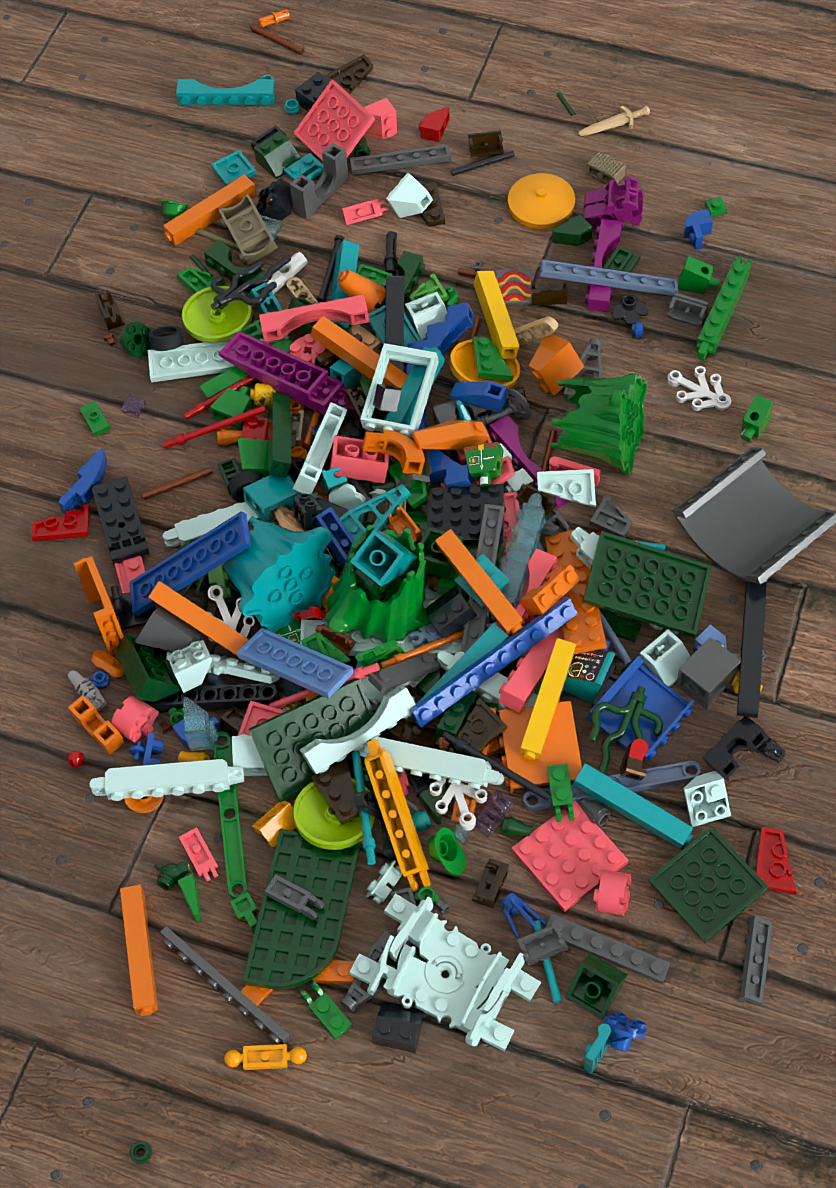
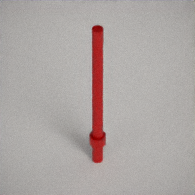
[183,375,256,420]
[163,405,267,449]

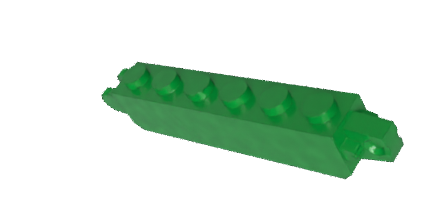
[696,256,753,361]

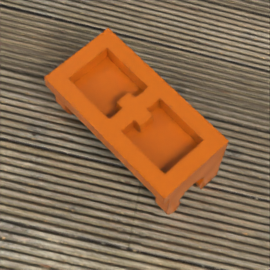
[387,505,422,547]

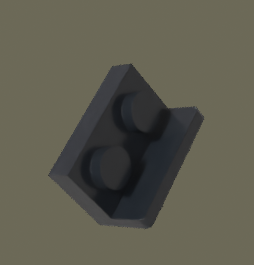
[293,493,322,531]

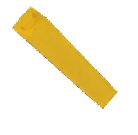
[473,271,520,359]
[520,638,576,760]

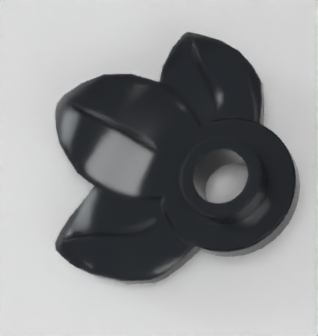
[613,295,648,326]

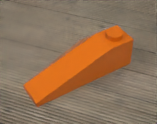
[412,420,489,450]

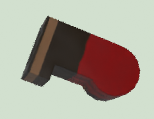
[620,739,648,781]

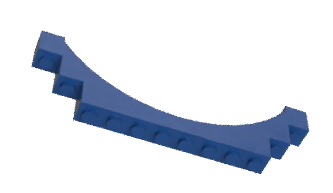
[405,302,474,488]

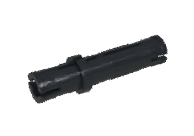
[384,231,398,276]

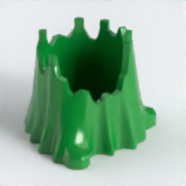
[550,373,647,475]
[324,525,432,643]

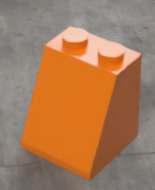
[529,334,584,396]

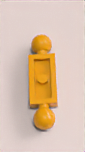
[224,1044,307,1070]

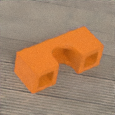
[519,564,580,616]
[68,695,125,756]

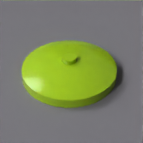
[182,286,252,343]
[293,778,376,850]

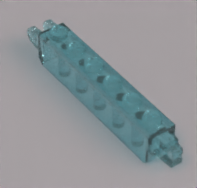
[491,493,546,620]

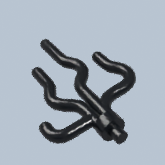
[210,255,291,311]

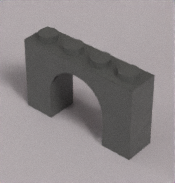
[290,143,349,219]

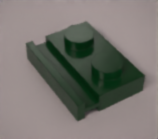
[603,246,641,273]

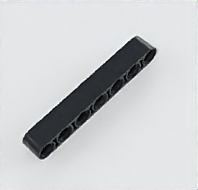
[385,276,404,372]
[144,683,280,713]

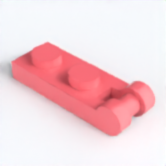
[549,456,601,486]

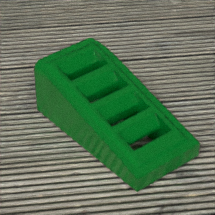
[178,874,201,923]

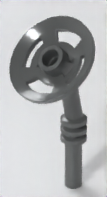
[474,388,531,426]

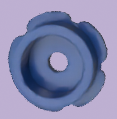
[632,321,644,338]
[91,670,110,689]

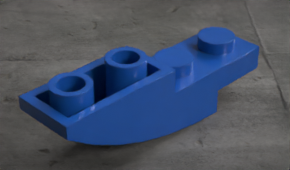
[58,448,107,514]

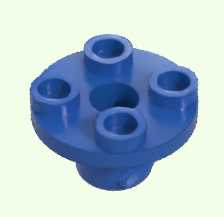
[603,1011,647,1051]

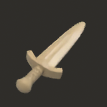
[579,106,650,136]

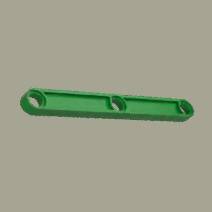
[213,732,248,899]

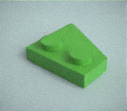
[409,274,448,302]

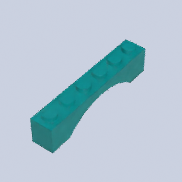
[176,79,276,105]

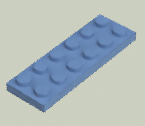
[237,628,354,698]

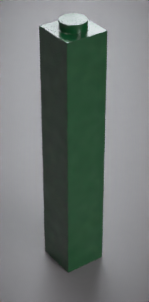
[268,392,291,478]

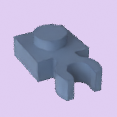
[408,623,444,649]

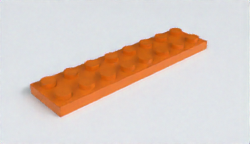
[544,528,607,654]

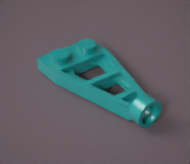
[339,484,411,541]

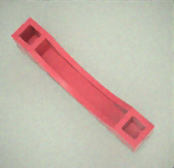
[259,295,369,342]
[490,548,559,637]

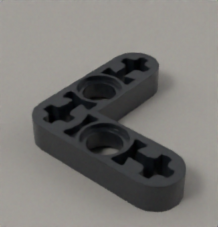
[354,790,396,860]

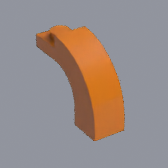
[362,429,425,475]

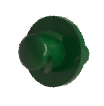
[120,322,151,357]

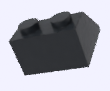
[425,585,477,638]
[372,1001,425,1053]

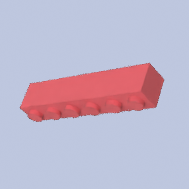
[498,626,565,714]

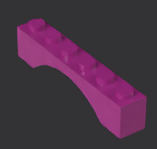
[585,219,622,312]
[489,415,569,509]

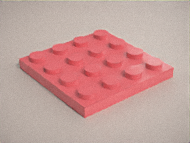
[294,80,376,161]
[511,801,629,912]

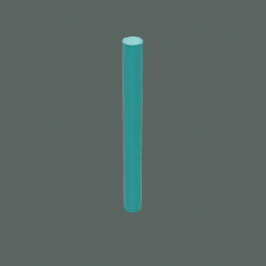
[533,920,562,1004]

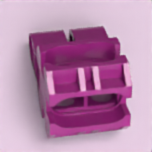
[583,177,644,228]

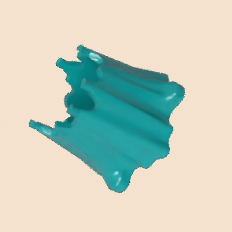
[223,516,335,633]

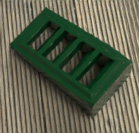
[217,458,246,495]

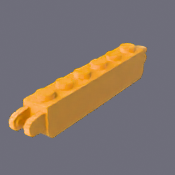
[365,739,431,892]

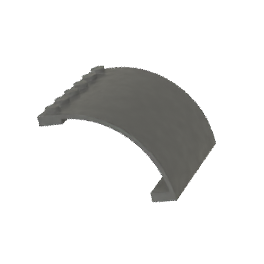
[672,447,836,584]

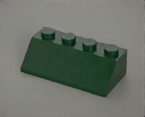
[115,635,181,702]

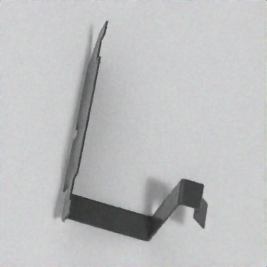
[395,449,432,488]

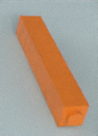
[163,174,256,246]
[310,316,408,390]
[435,529,524,636]
[148,581,249,662]
[120,884,158,1016]

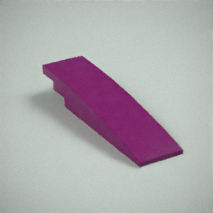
[219,331,354,416]

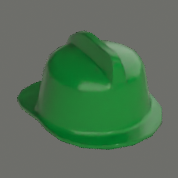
[156,197,190,220]
[428,828,466,875]

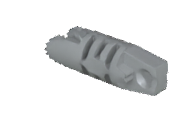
[68,670,108,711]

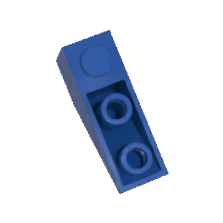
[449,381,507,413]

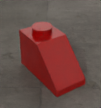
[419,107,450,142]

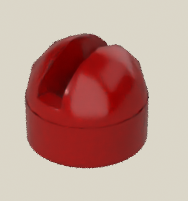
[67,752,84,768]

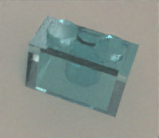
[183,697,218,751]

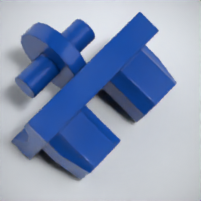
[129,733,164,766]

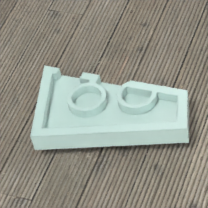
[537,469,596,507]

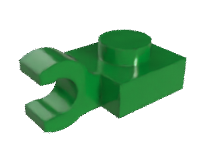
[230,892,259,932]

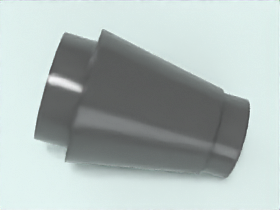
[579,798,610,826]

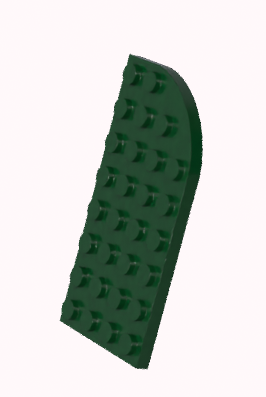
[243,829,361,990]

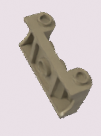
[219,194,278,265]

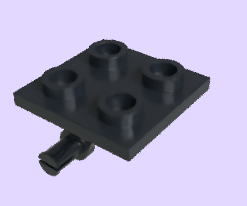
[110,585,156,630]

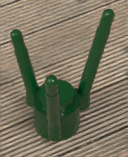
[181,574,210,611]

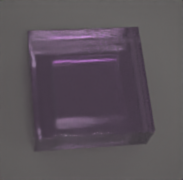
[121,395,146,417]

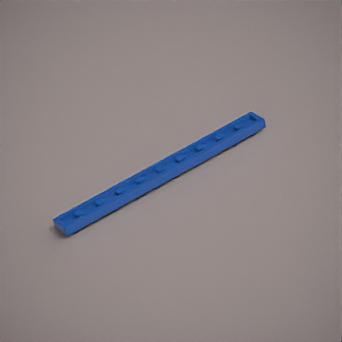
[410,596,578,727]

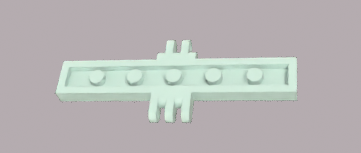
[166,651,280,684]

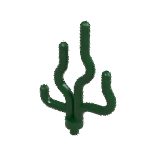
[589,686,663,775]

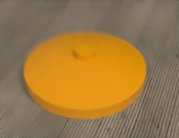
[508,173,575,229]
[449,339,520,389]

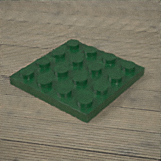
[648,826,769,943]

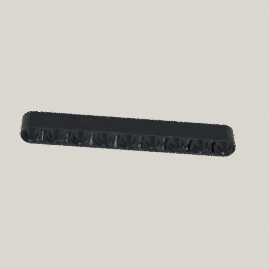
[737,581,767,718]

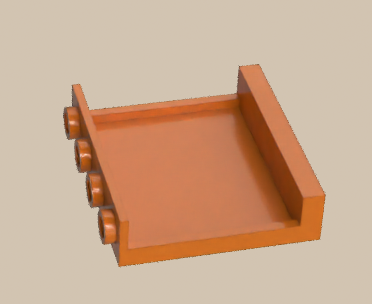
[74,556,124,656]
[498,701,582,793]

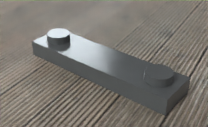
[368,652,441,693]

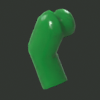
[445,286,459,310]

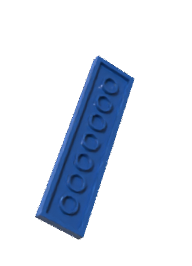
[129,511,251,616]

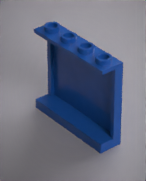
[586,656,694,764]

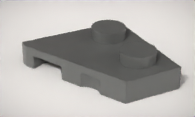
[590,494,632,538]

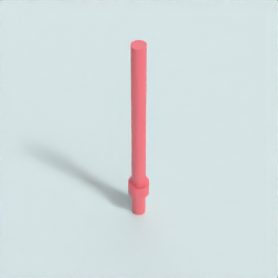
[269,663,380,709]

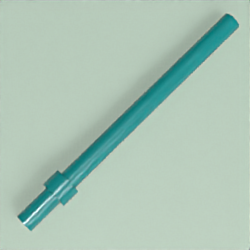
[352,751,376,865]

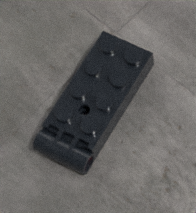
[91,476,150,565]

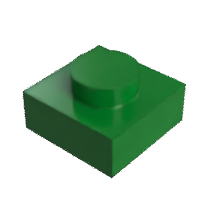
[705,196,727,217]

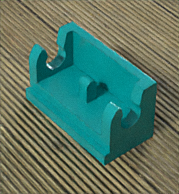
[319,468,348,496]

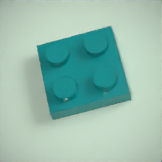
[211,150,256,186]
[455,553,510,609]

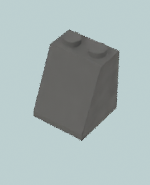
[135,606,203,651]
[677,637,741,710]

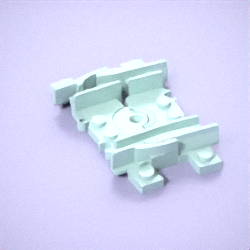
[349,893,541,1052]

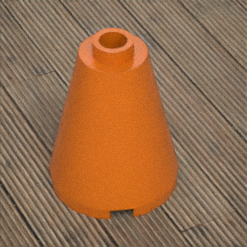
[338,270,386,314]

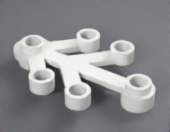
[667,366,731,411]
[206,585,256,641]
[430,778,487,831]

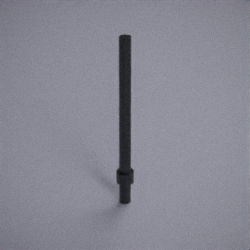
[442,731,551,801]

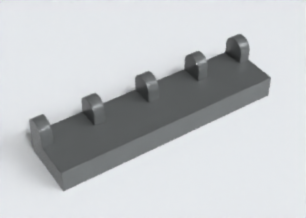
[736,916,773,1005]

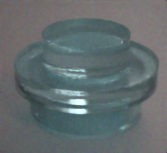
[452,824,470,843]

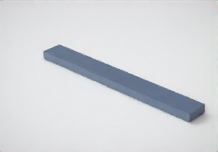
[540,259,678,296]

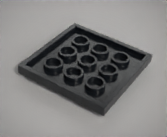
[427,484,504,545]

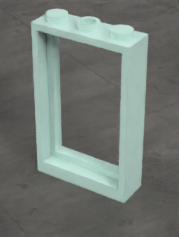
[360,343,439,438]

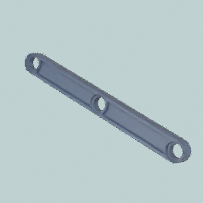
[523,761,701,811]

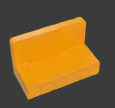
[252,801,296,847]

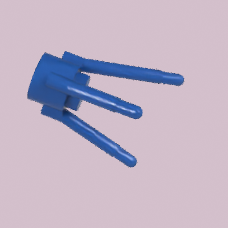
[502,893,547,939]

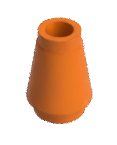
[216,429,242,447]

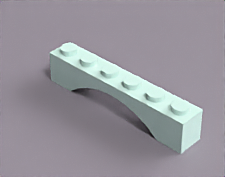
[293,402,347,494]
[300,685,416,774]

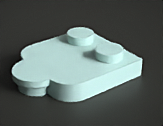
[329,484,367,522]

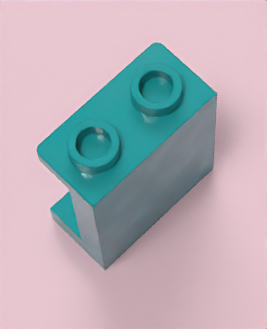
[243,475,303,522]

